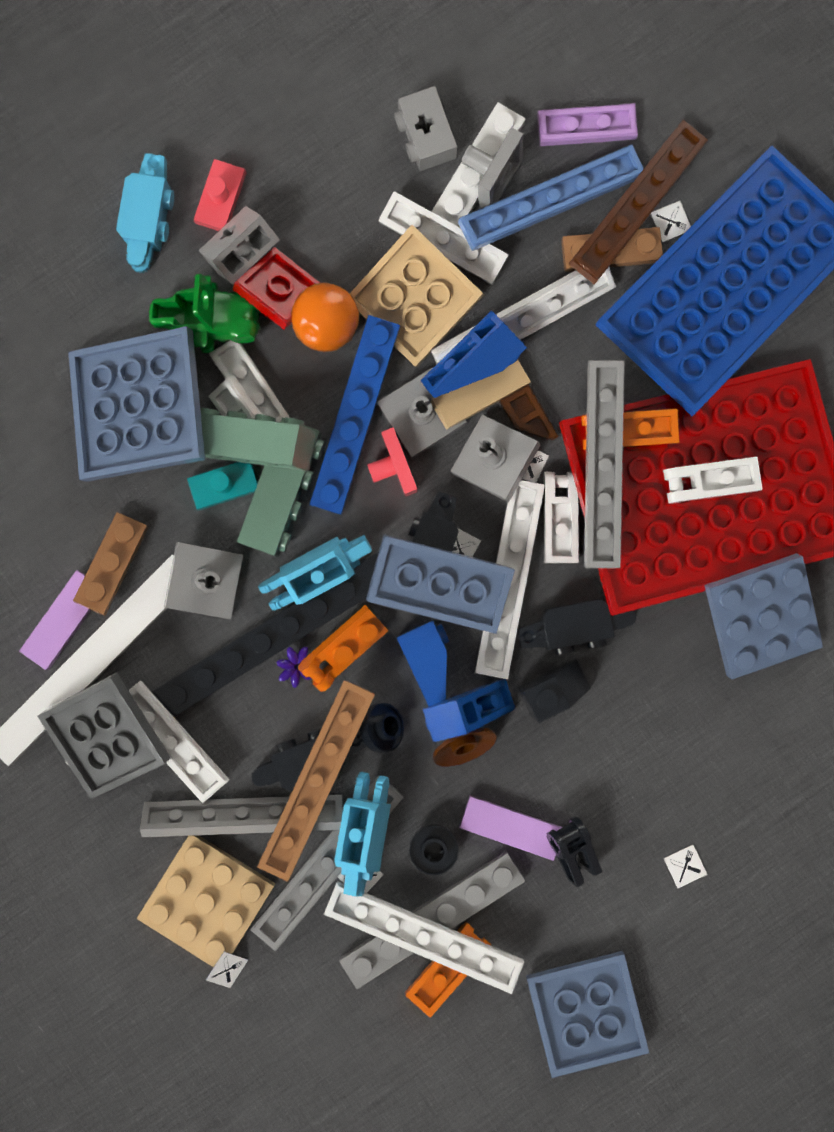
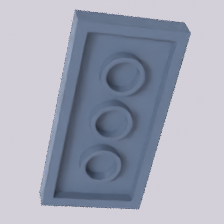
[366,534,515,634]

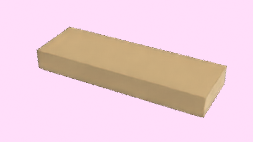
[430,360,531,430]

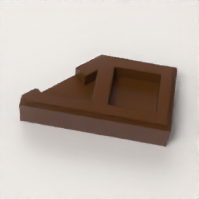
[500,384,559,440]

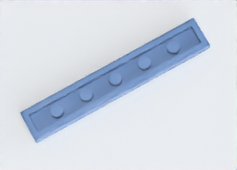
[458,144,644,251]

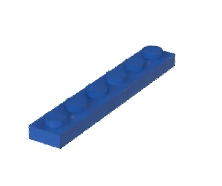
[310,315,401,515]

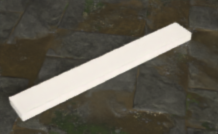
[0,555,174,766]

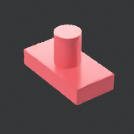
[193,159,246,231]
[367,427,417,497]

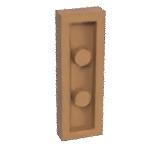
[561,227,663,272]
[73,512,148,616]

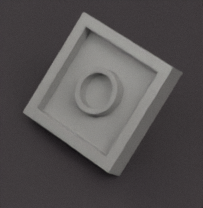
[462,128,524,209]
[377,368,467,458]
[450,415,541,502]
[164,542,243,619]

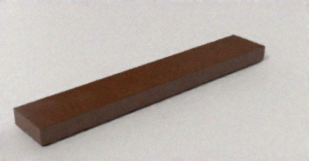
[569,119,708,284]

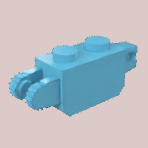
[116,153,174,274]
[258,535,372,611]
[334,772,391,897]

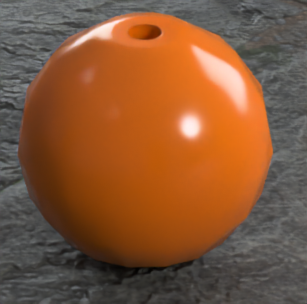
[291,282,359,352]

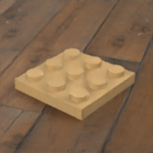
[350,225,485,367]
[137,835,276,967]

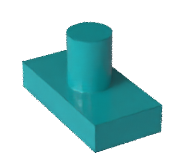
[187,462,258,511]

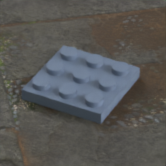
[704,553,823,679]
[526,951,649,1078]

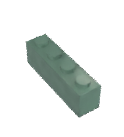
[200,408,316,472]
[237,417,325,557]

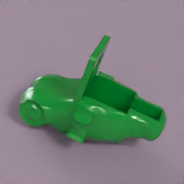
[149,274,260,353]

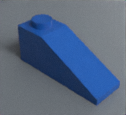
[420,310,527,398]
[396,620,450,706]
[423,679,516,742]

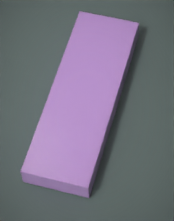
[537,103,638,146]
[19,570,91,670]
[459,795,562,861]

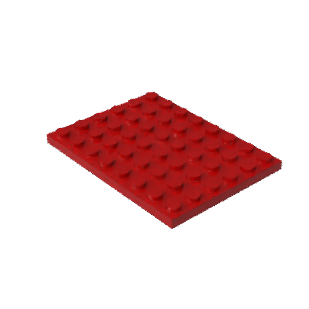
[559,359,834,616]

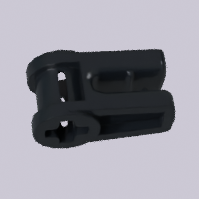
[546,816,602,888]

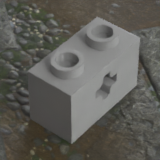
[394,86,457,171]
[198,206,280,285]

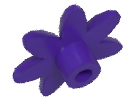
[276,646,311,688]

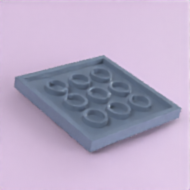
[68,326,205,482]

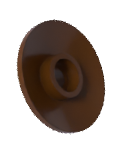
[433,728,497,767]

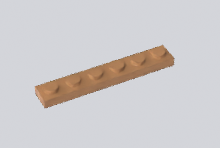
[257,680,375,882]

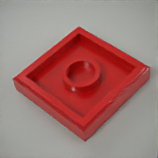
[232,247,320,330]

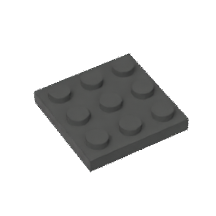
[37,672,171,799]

